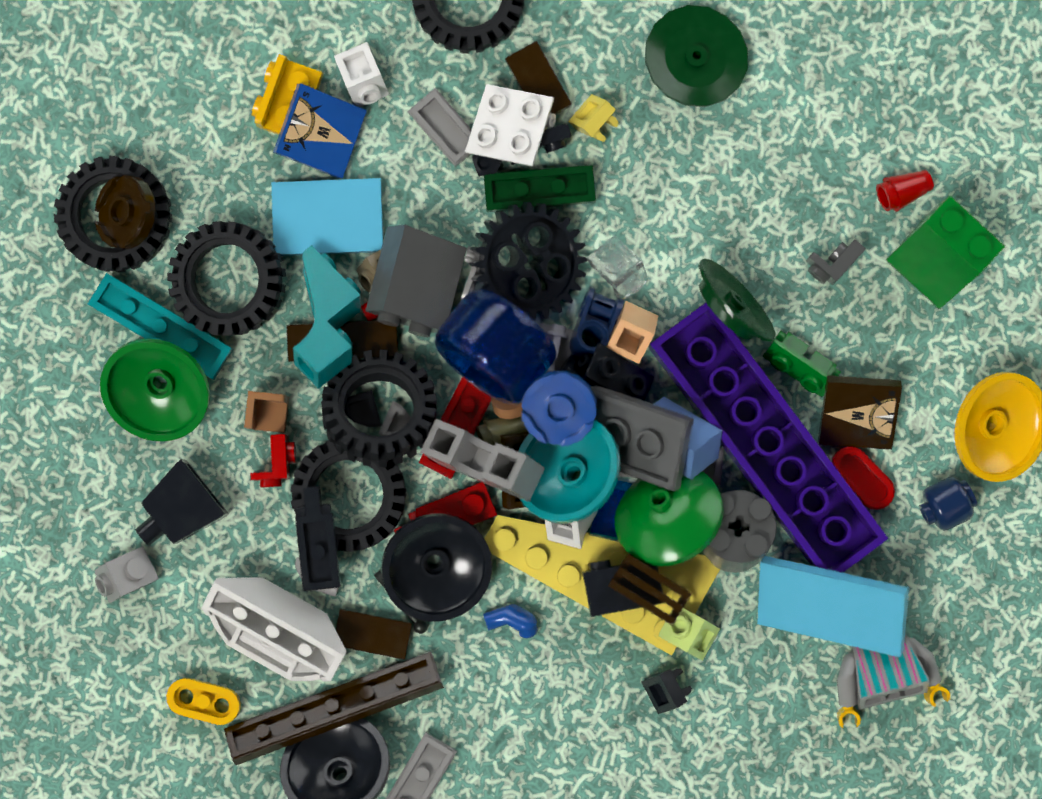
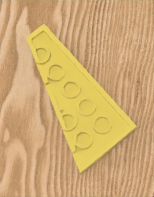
[484,515,720,656]

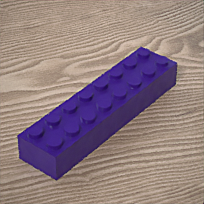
[648,303,889,573]

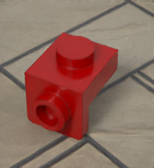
[250,434,296,488]

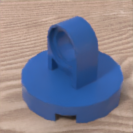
[522,371,597,446]

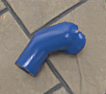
[483,604,538,638]

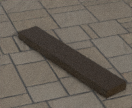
[224,651,444,765]

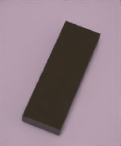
[286,321,398,362]

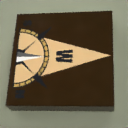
[818,375,902,450]

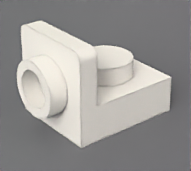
[334,42,389,107]

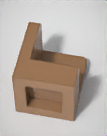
[244,391,289,433]

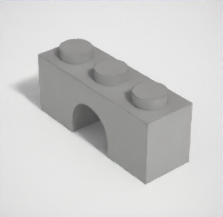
[420,419,545,502]

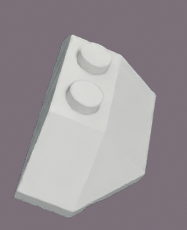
[201,577,347,681]

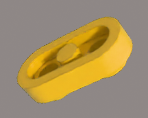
[166,678,241,725]

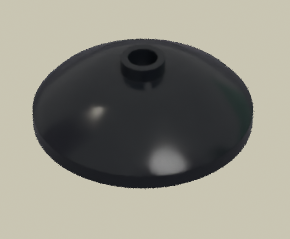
[381,513,492,622]
[280,718,390,799]

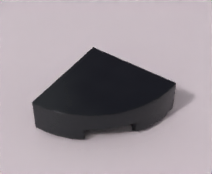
[345,390,382,427]

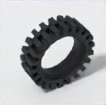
[412,0,524,54]
[54,156,172,273]
[167,221,286,336]
[321,350,437,467]
[290,440,406,552]

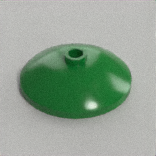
[100,339,210,441]
[615,472,724,566]

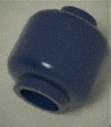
[919,476,977,531]

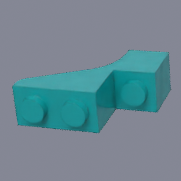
[293,245,361,389]

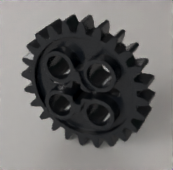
[469,202,588,322]

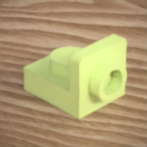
[659,608,720,661]

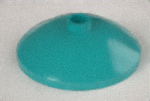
[518,419,620,524]

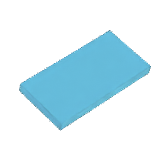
[757,556,909,657]

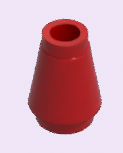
[876,170,934,212]

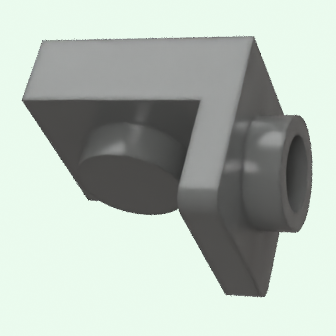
[806,239,866,285]

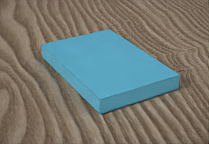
[271,178,383,256]

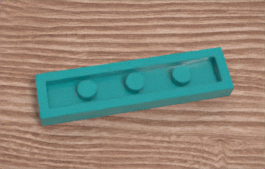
[88,273,233,380]

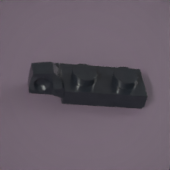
[472,123,572,177]
[295,486,341,591]

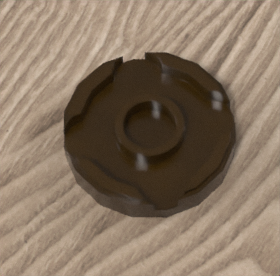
[95,175,156,249]

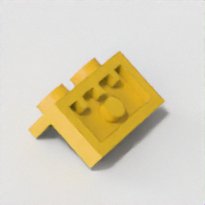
[251,54,323,135]

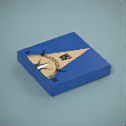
[273,83,367,179]

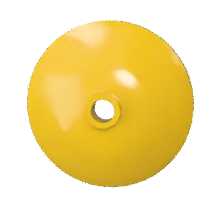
[955,372,1042,482]

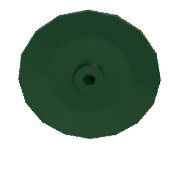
[645,5,748,107]
[698,258,776,342]

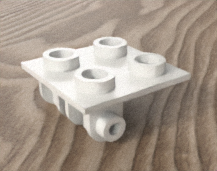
[465,84,556,167]

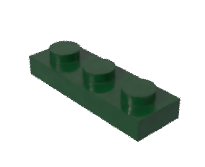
[484,165,596,212]

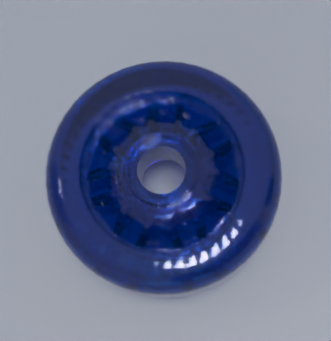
[435,289,556,405]

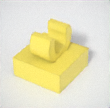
[568,94,619,142]

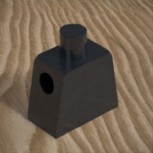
[135,459,229,546]

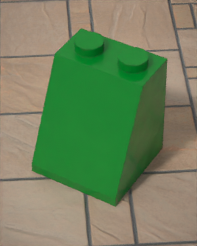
[886,196,1006,309]

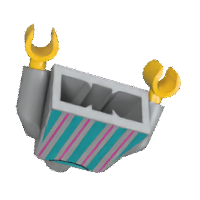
[837,634,951,728]

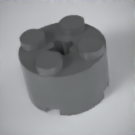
[702,490,776,573]

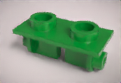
[762,330,841,397]

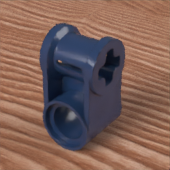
[569,286,624,359]

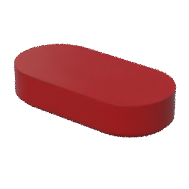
[831,447,895,510]

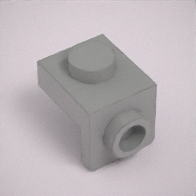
[94,546,159,603]

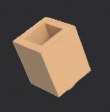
[606,301,659,364]

